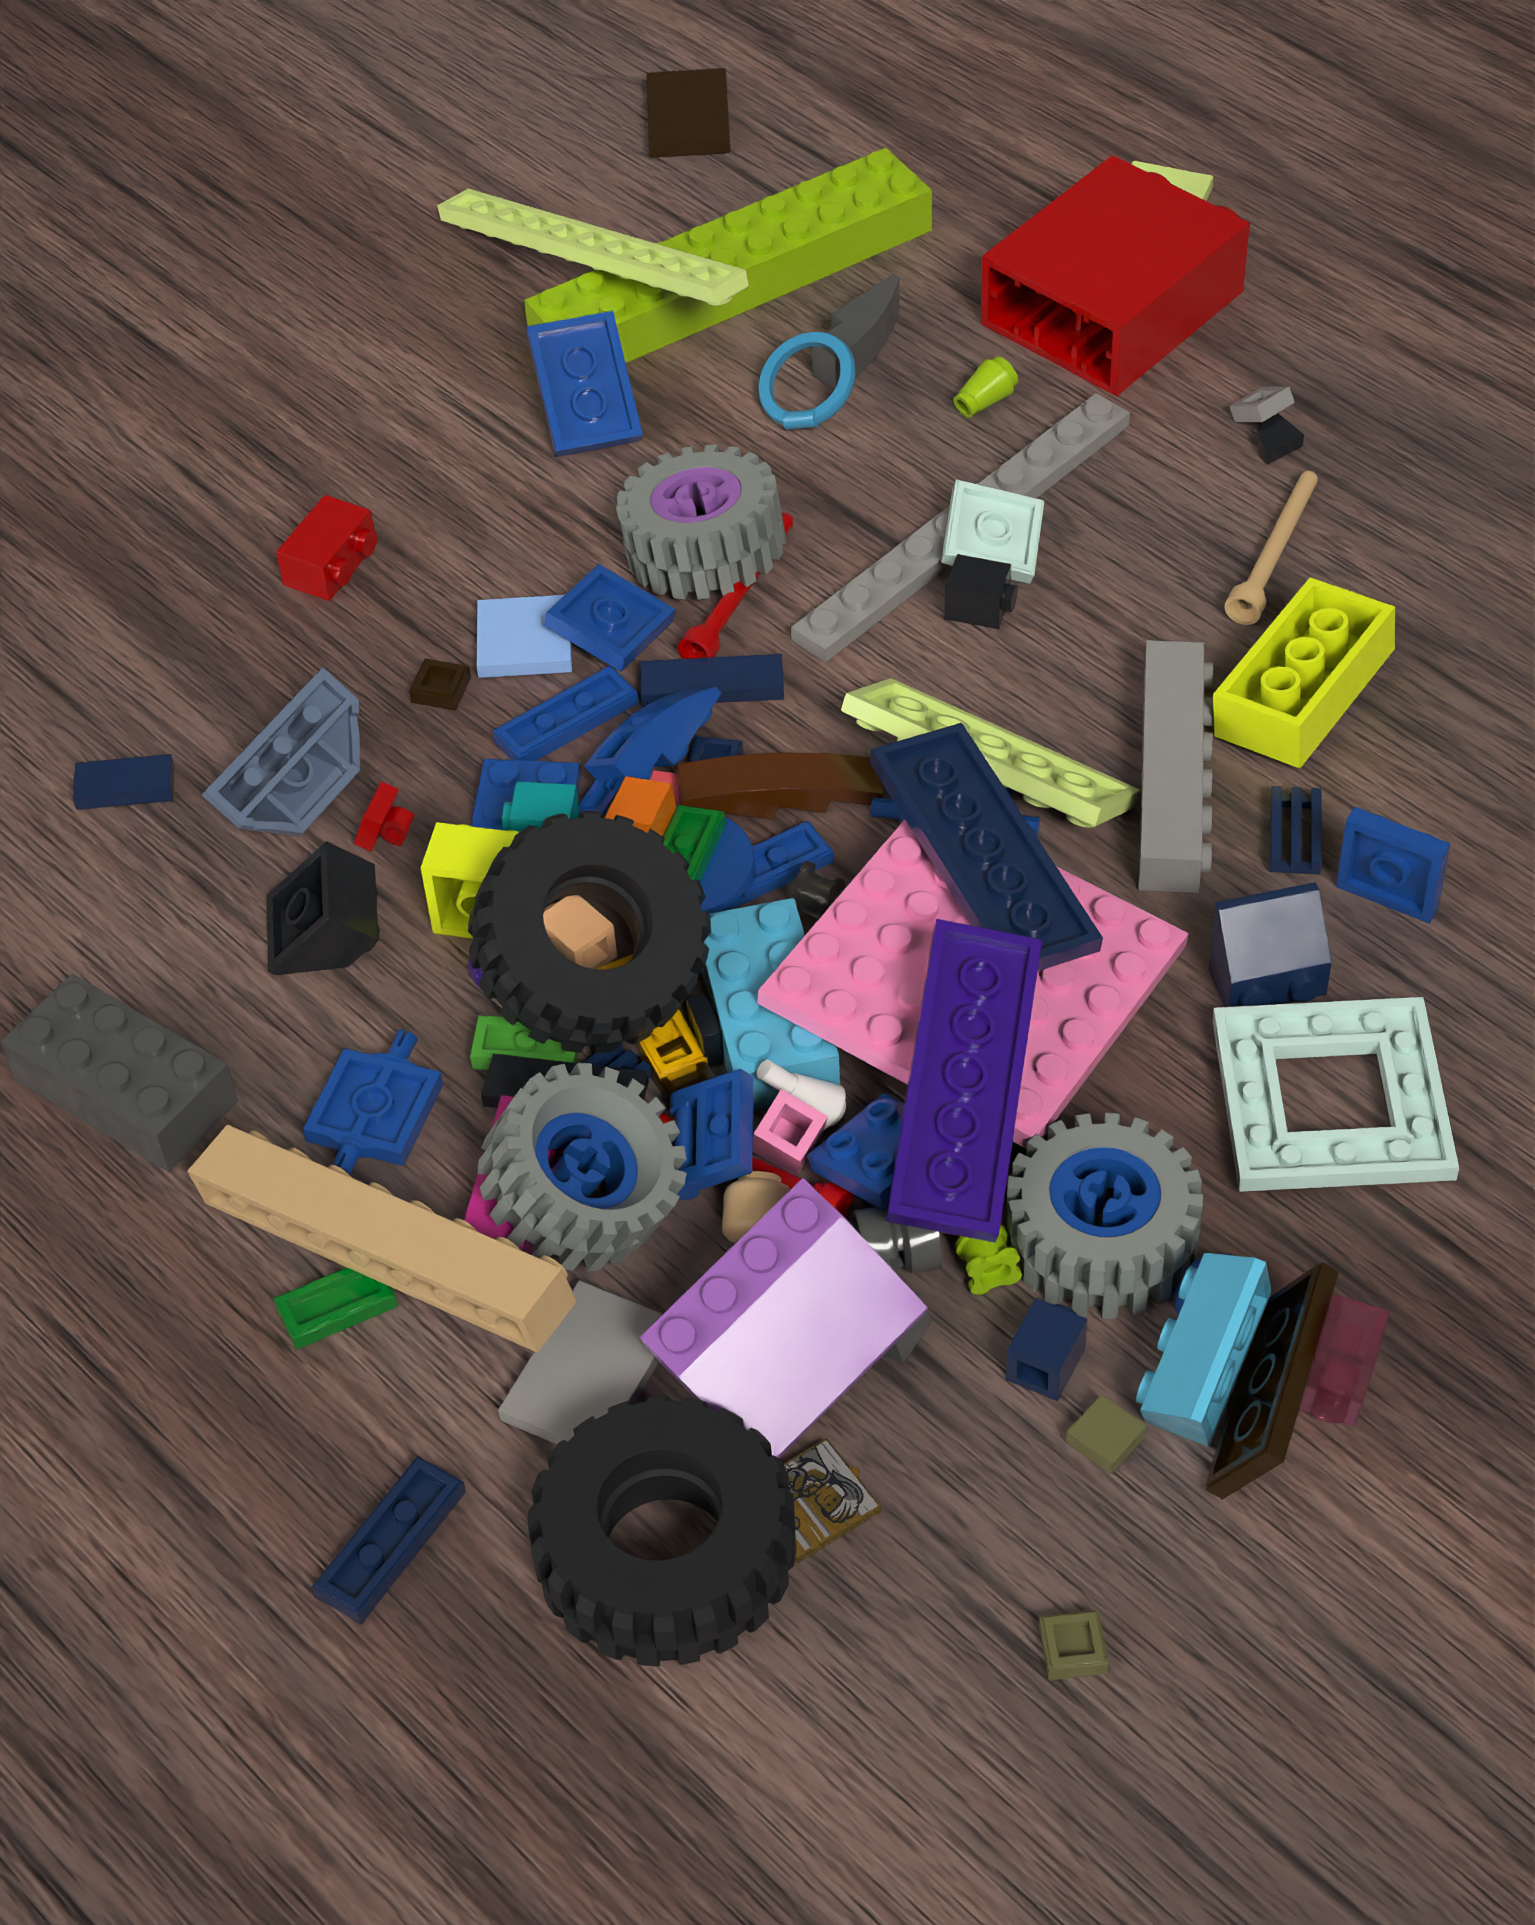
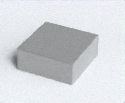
[1229,386,1295,422]

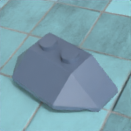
[202,667,360,837]

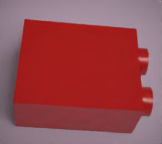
[981,155,1250,397]

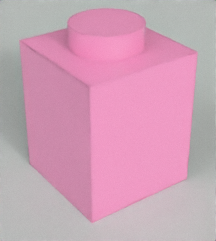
[752,1089,828,1176]

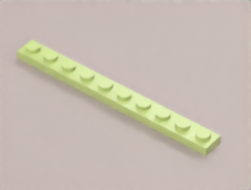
[437,188,749,306]

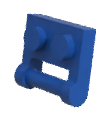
[670,1068,753,1200]

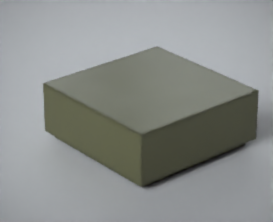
[1066,1394,1147,1474]
[1039,1610,1109,1681]

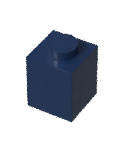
[1006,1298,1087,1401]

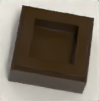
[409,658,471,711]

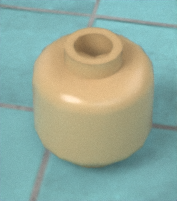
[722,1171,791,1244]

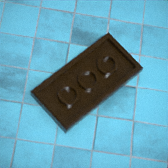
[1205,1262,1339,1500]

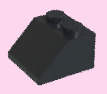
[266,841,380,975]

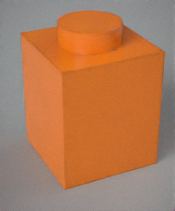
[604,776,676,837]

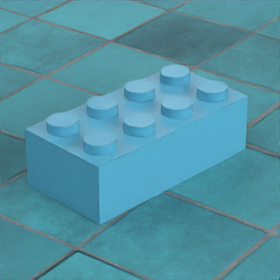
[701,898,840,1111]

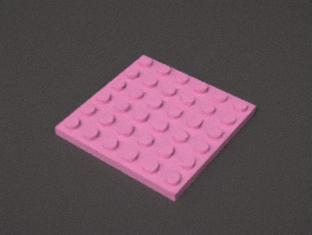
[757,820,1189,1149]

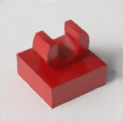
[354,781,415,852]

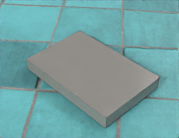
[498,1281,663,1444]

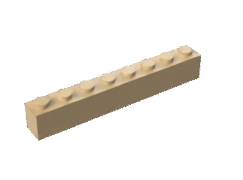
[187,1125,577,1353]

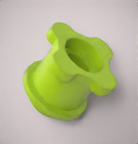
[955,1224,1022,1295]

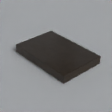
[647,68,731,158]

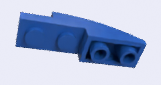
[579,687,722,818]

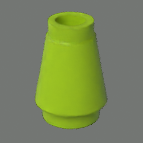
[953,356,1018,418]

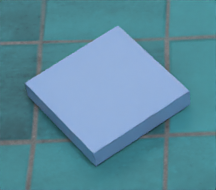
[477,595,572,678]

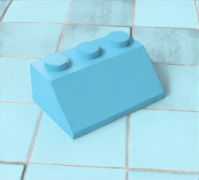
[1136,1253,1272,1447]

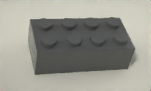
[1,974,238,1173]

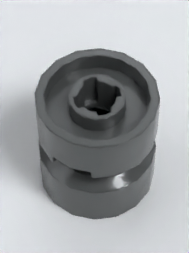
[853,1207,942,1274]

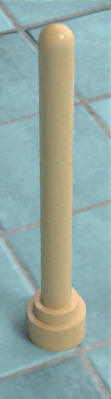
[1224,471,1318,625]

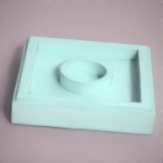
[941,479,1045,584]

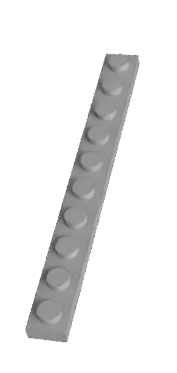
[791,393,1130,663]

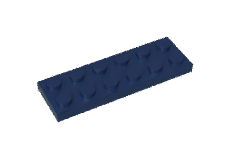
[870,723,1103,971]

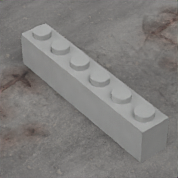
[1138,640,1213,893]

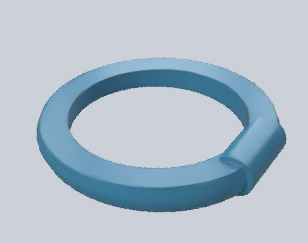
[759,332,855,430]

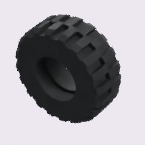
[468,811,711,1053]
[528,1396,797,1666]

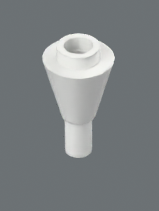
[757,1059,846,1130]

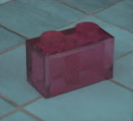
[1299,1294,1390,1427]

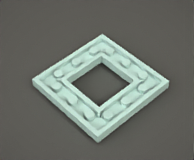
[1212,997,1459,1192]

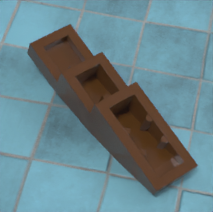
[675,752,884,820]

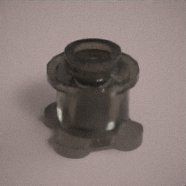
[785,861,845,920]

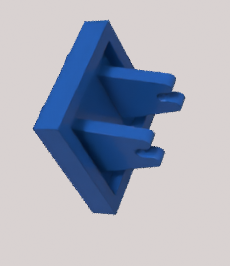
[807,1094,904,1210]

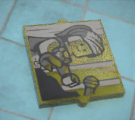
[784,1438,881,1564]

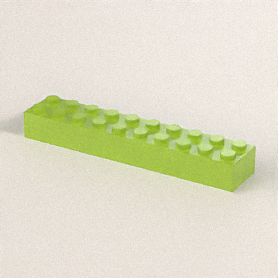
[524,148,932,363]

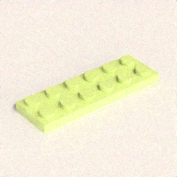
[841,678,1141,828]

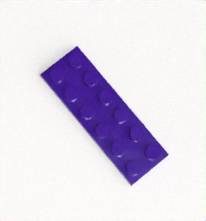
[885,919,1042,1243]

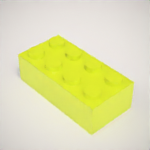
[1213,577,1396,769]

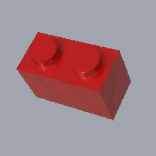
[276,495,377,601]

